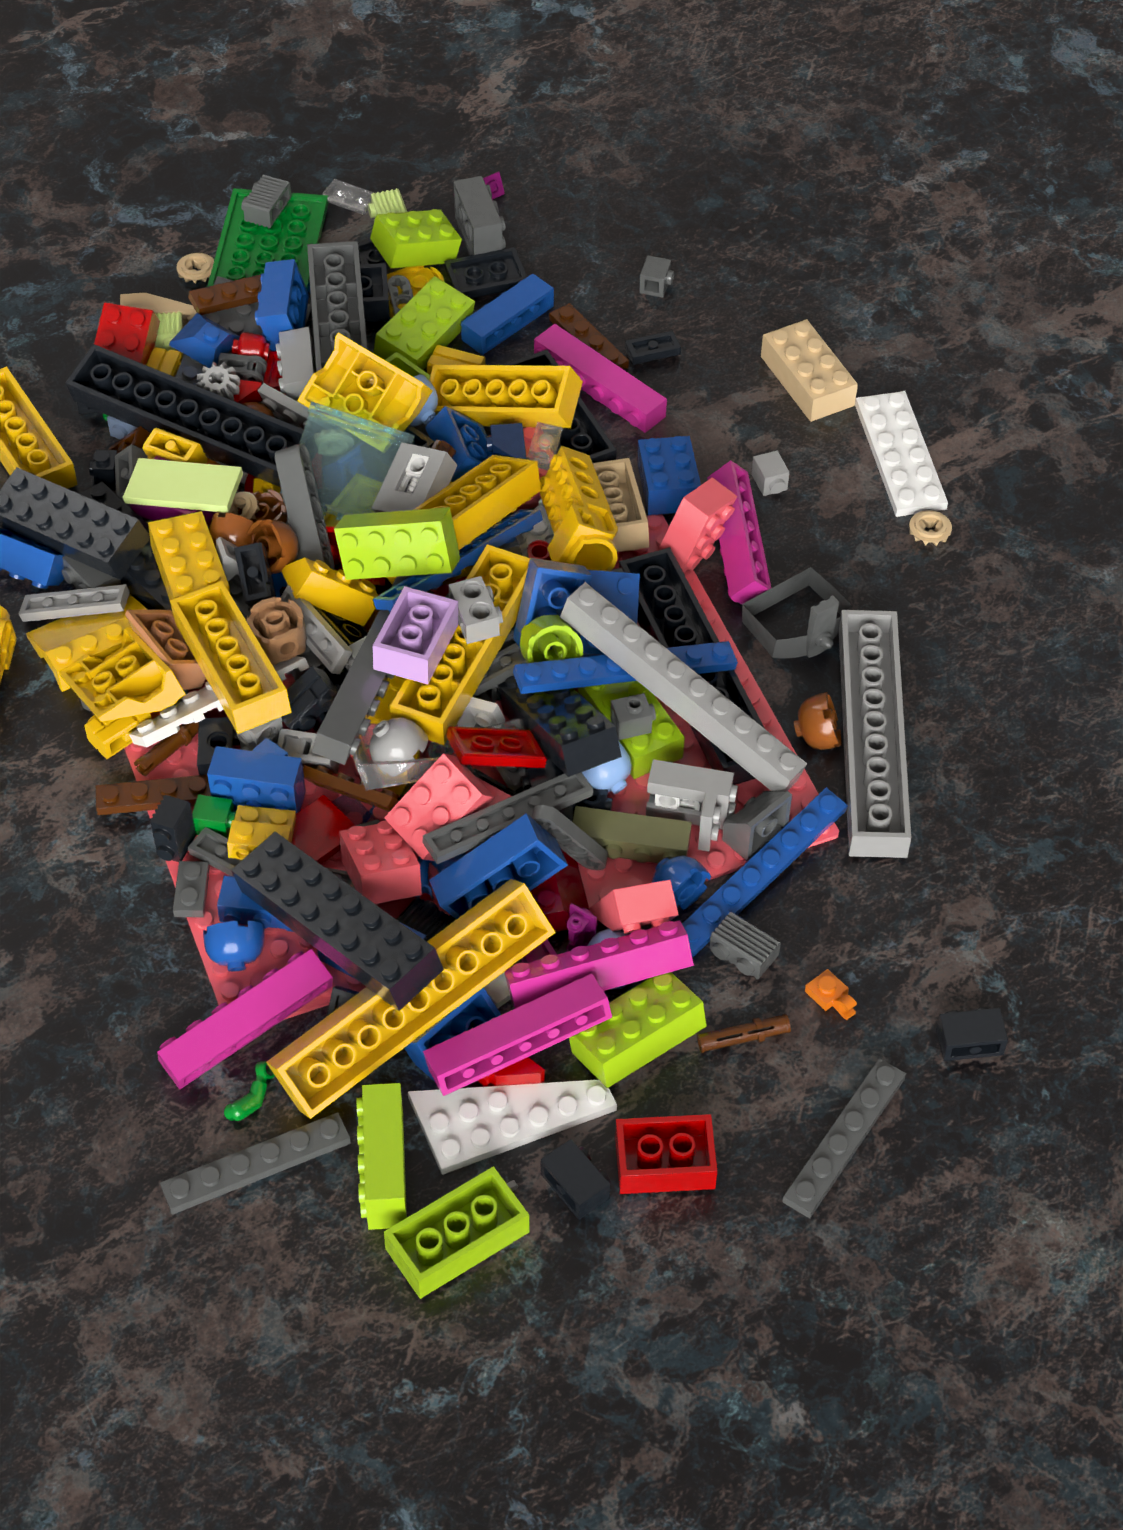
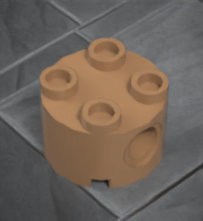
[246,597,307,665]

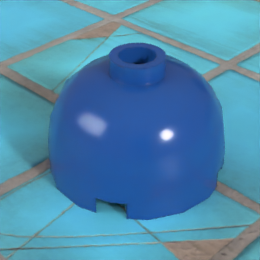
[652,855,711,910]
[203,921,265,972]

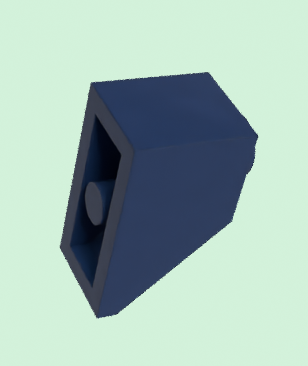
[486,423,527,460]

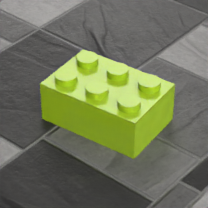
[370,209,462,268]

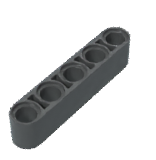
[275,443,335,570]

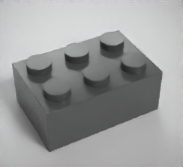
[454,176,506,256]

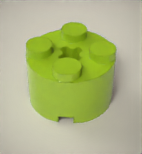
[520,615,583,663]

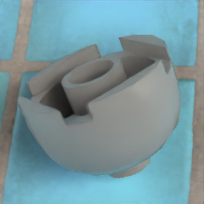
[369,717,428,776]

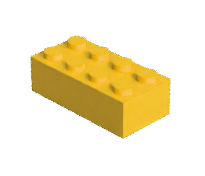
[148,511,230,600]

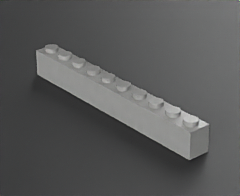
[560,582,807,791]

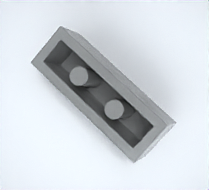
[276,327,317,402]

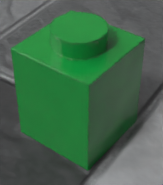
[192,794,236,839]

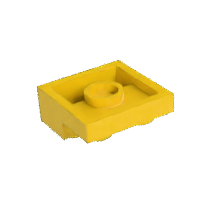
[227,805,296,860]

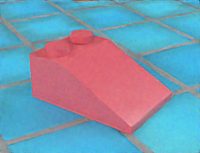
[589,880,678,934]

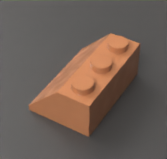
[125,610,206,690]

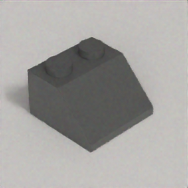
[722,791,792,861]

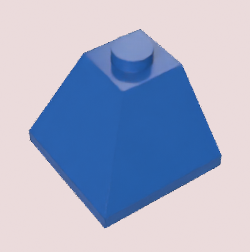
[169,313,240,368]

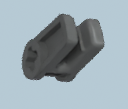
[218,353,267,384]

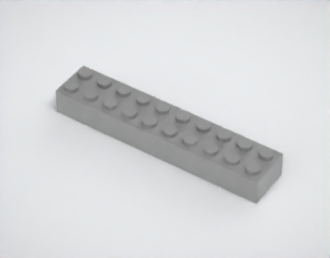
[839,610,911,858]

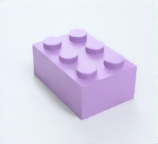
[373,586,458,684]

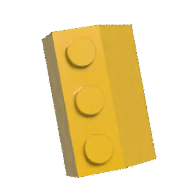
[281,557,378,626]

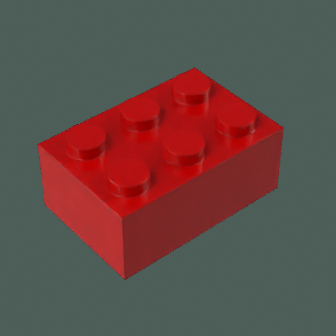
[94,303,160,365]
[615,1114,717,1194]

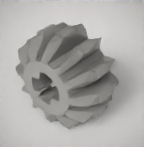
[196,361,241,401]

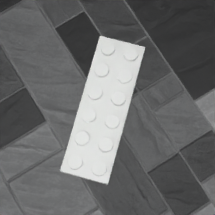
[855,391,948,517]

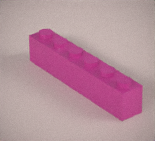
[534,324,667,433]
[707,460,771,604]
[504,920,694,1009]
[157,949,333,1090]
[423,973,612,1096]

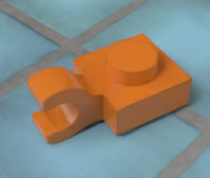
[805,969,857,1020]

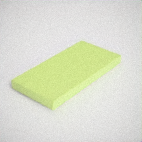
[123,458,243,513]

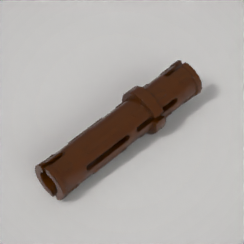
[134,716,206,776]
[697,1014,791,1053]

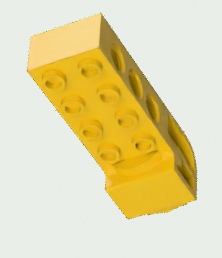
[539,446,618,571]

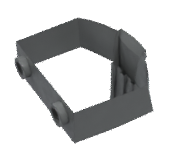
[742,567,852,658]

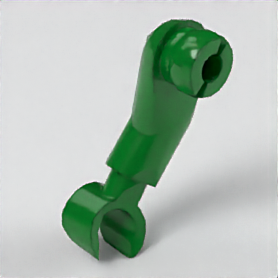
[224,1061,275,1121]

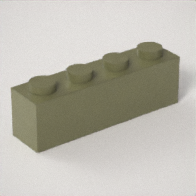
[573,806,692,863]

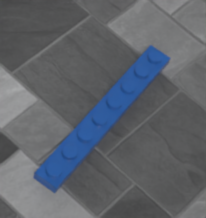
[373,509,543,612]
[513,641,738,694]
[682,787,848,958]

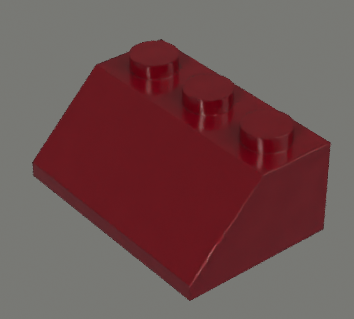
[530,849,590,932]

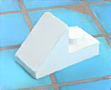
[457,697,506,729]

